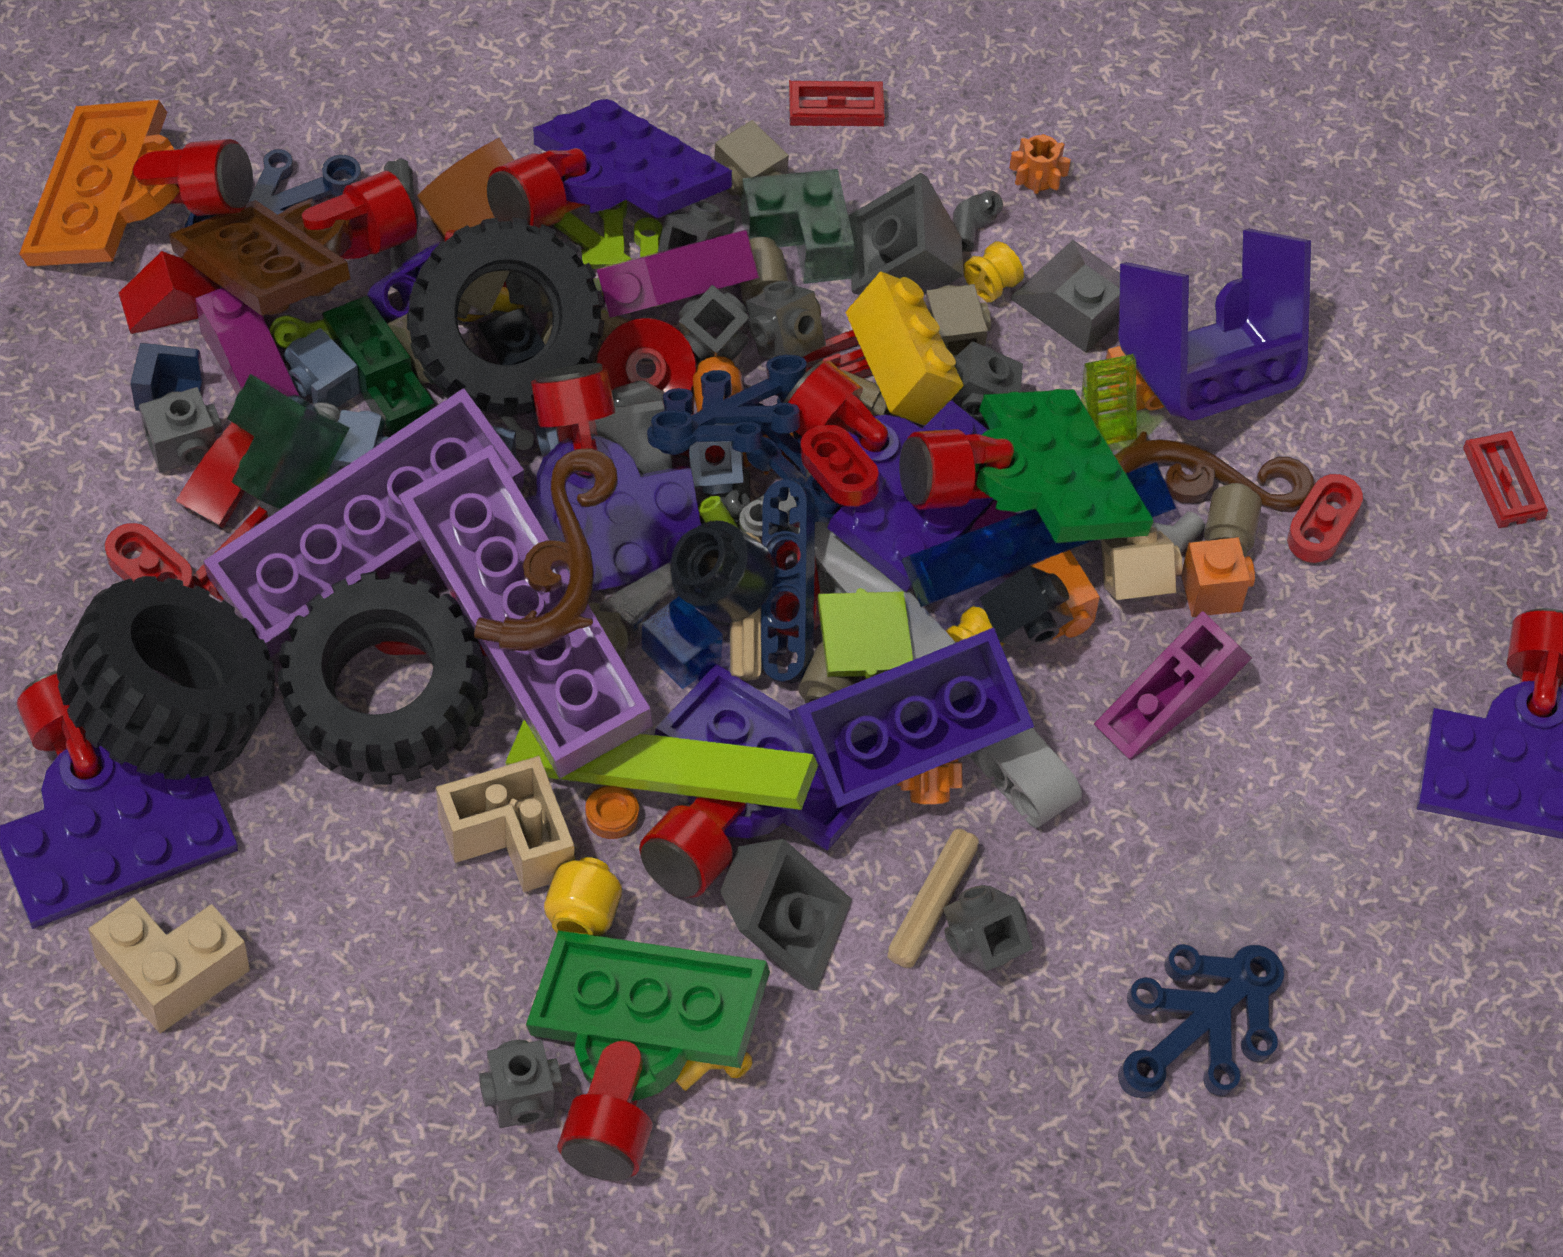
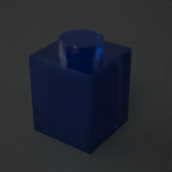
[642,596,723,689]

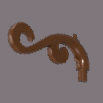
[1114,431,1315,512]
[474,448,618,651]

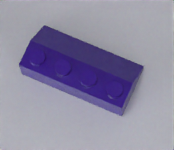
[789,627,1035,808]

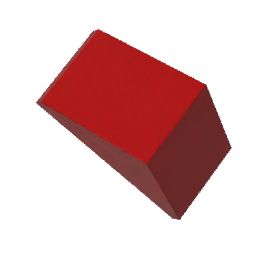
[118,251,220,334]

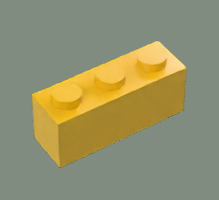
[845,271,964,426]

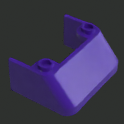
[1118,228,1311,421]

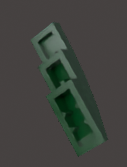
[322,295,435,437]

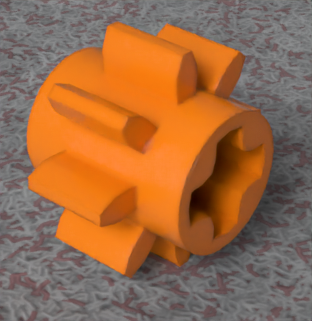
[1009,134,1071,194]
[897,759,963,804]

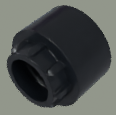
[670,520,774,623]

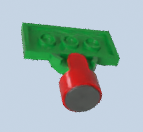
[899,389,1154,543]
[526,930,770,1181]

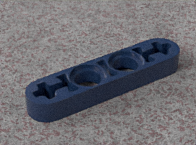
[761,479,815,684]

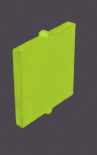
[818,588,913,679]

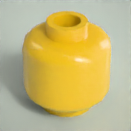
[544,857,622,936]

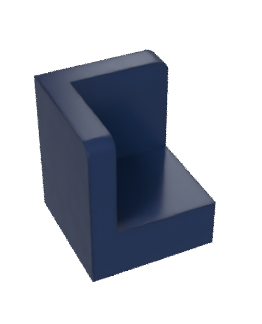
[130,343,204,411]

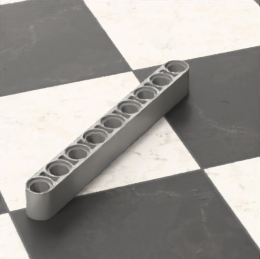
[756,492,1082,828]

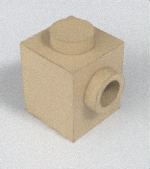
[1101,527,1182,600]

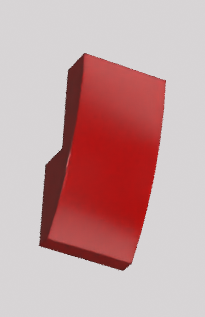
[176,420,278,528]

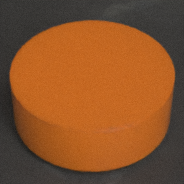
[585,785,639,839]

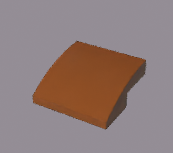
[417,138,514,241]

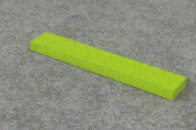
[505,720,818,810]

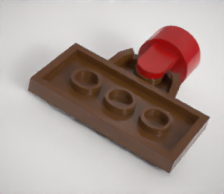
[169,171,418,316]

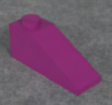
[597,229,759,318]
[195,288,309,439]
[1094,611,1252,760]

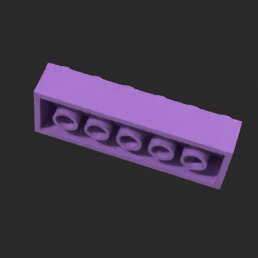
[203,388,524,658]
[398,444,653,779]

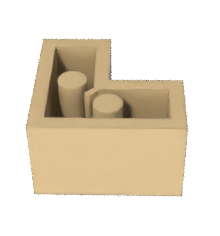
[436,756,575,892]
[88,897,250,1034]

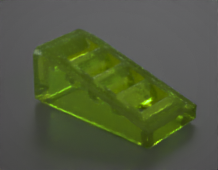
[1081,354,1137,445]

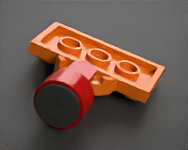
[19,100,253,267]

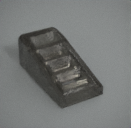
[600,563,683,649]

